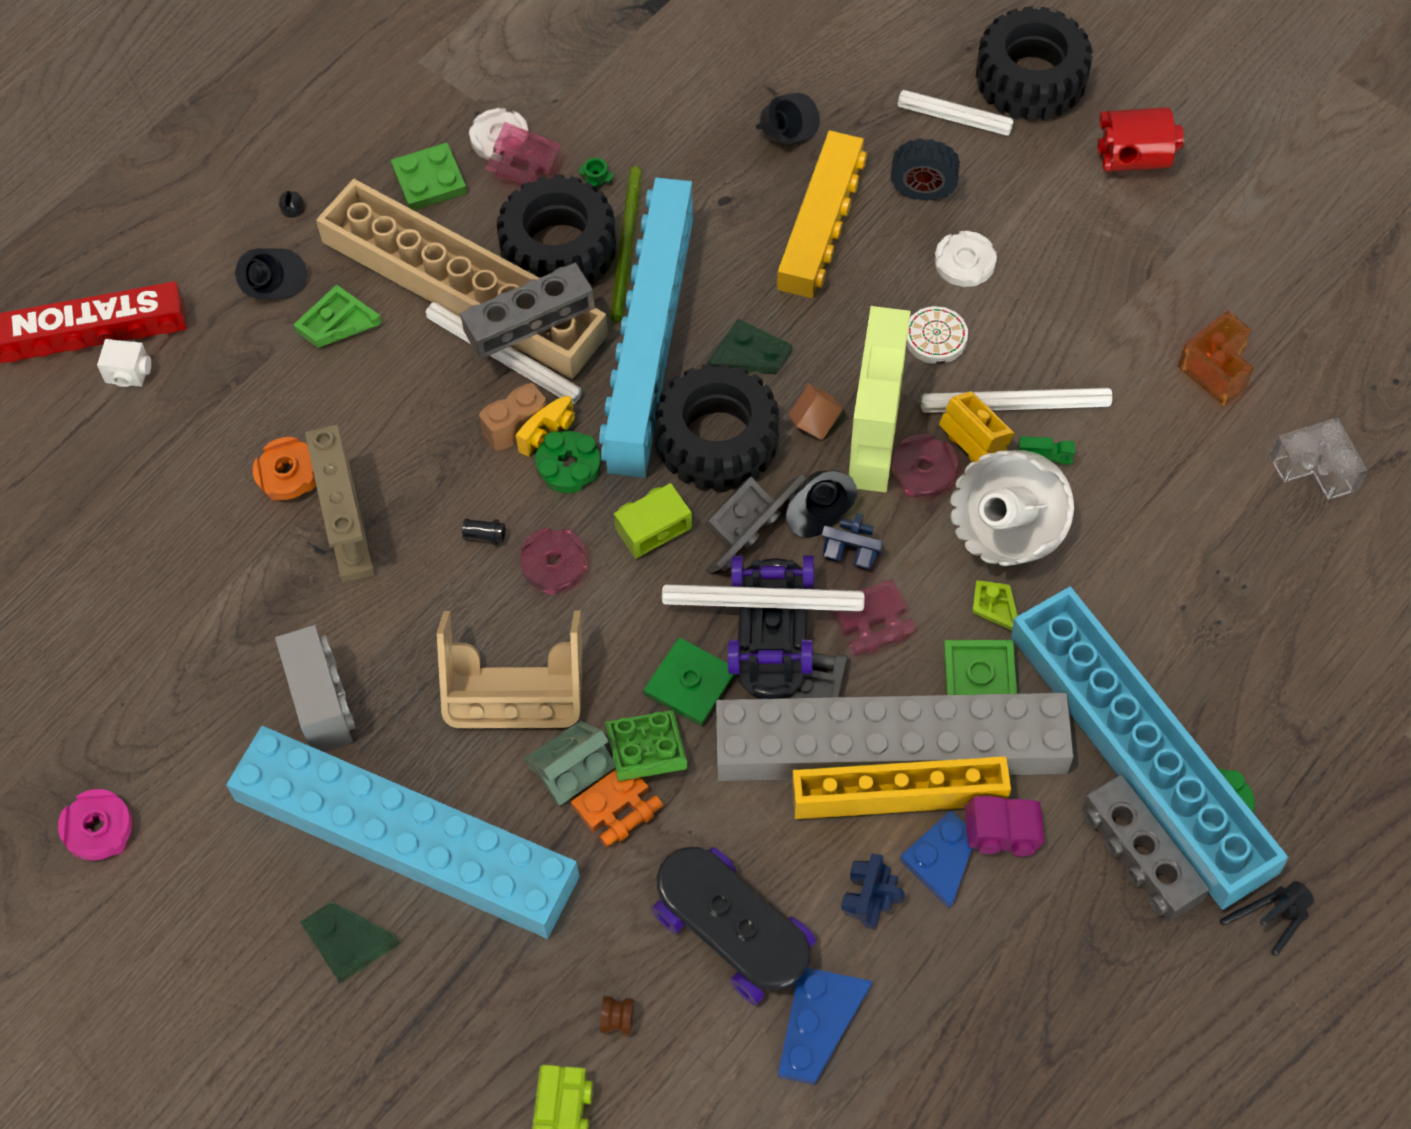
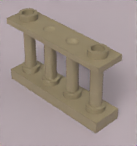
[305,424,375,583]

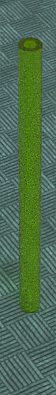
[610,166,642,322]

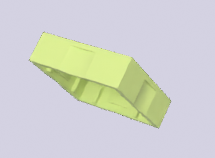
[849,306,911,493]

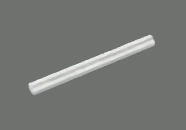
[426,302,582,404]
[921,388,1113,413]
[662,584,865,611]

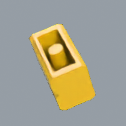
[939,391,1015,462]

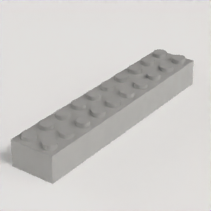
[716,693,1073,781]

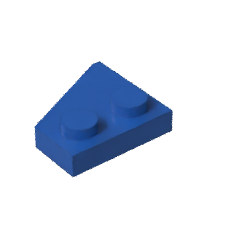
[900,810,972,909]

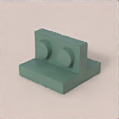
[523,720,615,806]

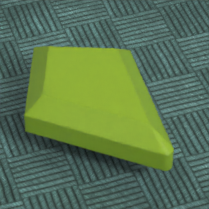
[972,580,1018,631]

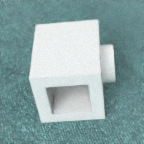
[97,339,151,387]

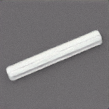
[898,90,1013,136]

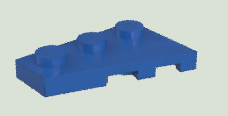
[778,968,873,1085]

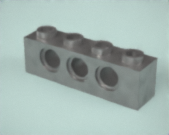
[460,262,595,359]
[1082,774,1210,923]

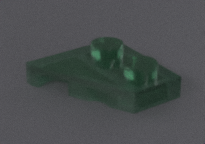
[707,319,792,375]
[300,902,399,984]

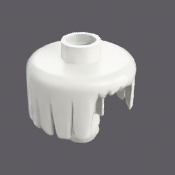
[950,450,1074,566]

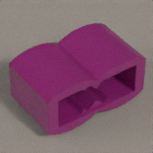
[965,796,1045,857]

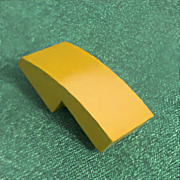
[516,395,575,457]

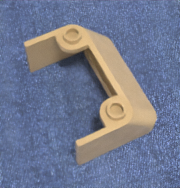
[436,610,583,728]

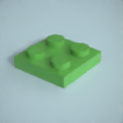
[391,142,467,211]
[943,640,1017,695]

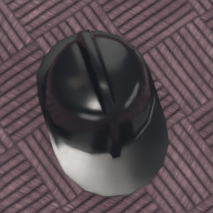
[756,93,820,144]
[235,248,307,299]
[786,470,857,538]

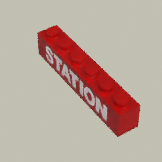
[0,281,187,363]

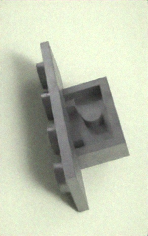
[705,474,806,574]

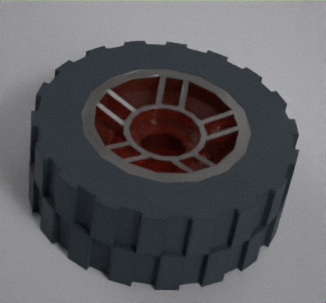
[891,139,960,201]

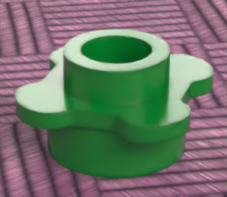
[578,158,613,187]

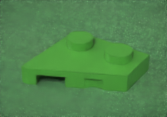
[293,284,382,348]

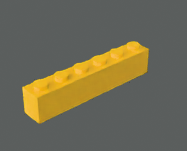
[777,131,867,299]
[792,756,1011,819]

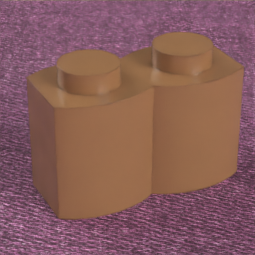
[479,383,547,451]

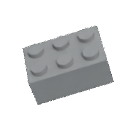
[275,625,356,752]

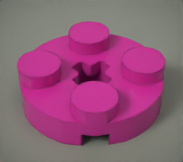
[58,789,133,861]

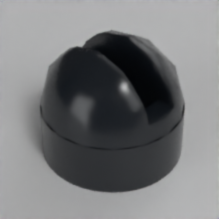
[279,191,305,218]

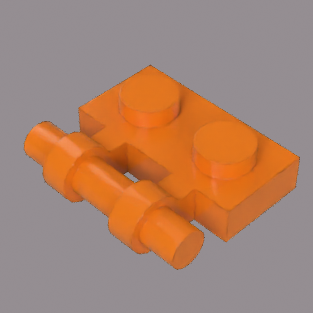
[571,770,663,848]

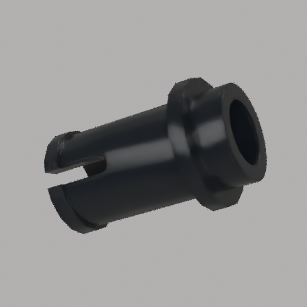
[462,518,506,545]

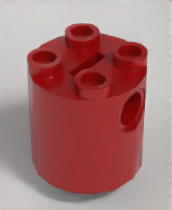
[1097,107,1184,172]

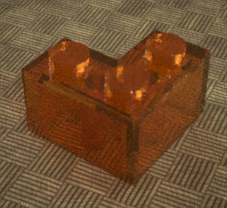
[1177,310,1254,406]

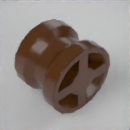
[600,996,634,1036]

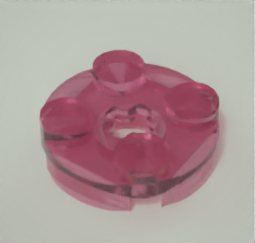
[892,434,958,497]
[520,528,587,595]

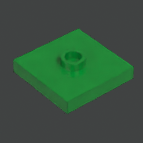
[643,637,737,727]

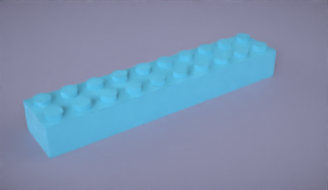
[599,177,693,478]
[1011,586,1288,910]
[226,726,580,939]

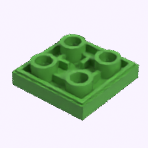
[605,710,687,781]

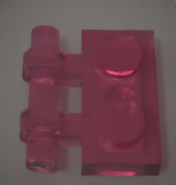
[485,122,561,185]
[831,579,916,655]

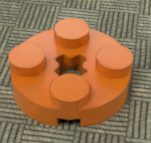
[252,437,316,501]

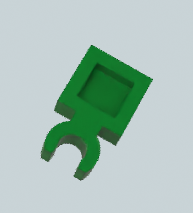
[1017,436,1075,465]

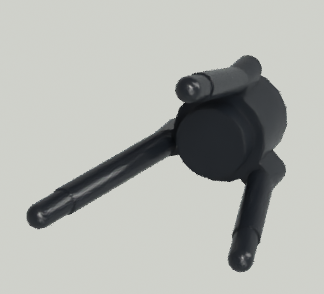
[1220,881,1314,956]

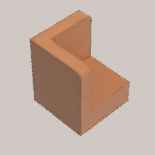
[789,383,843,439]

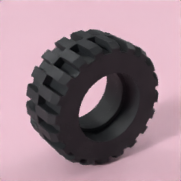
[976,6,1093,121]
[496,175,617,285]
[655,363,779,491]

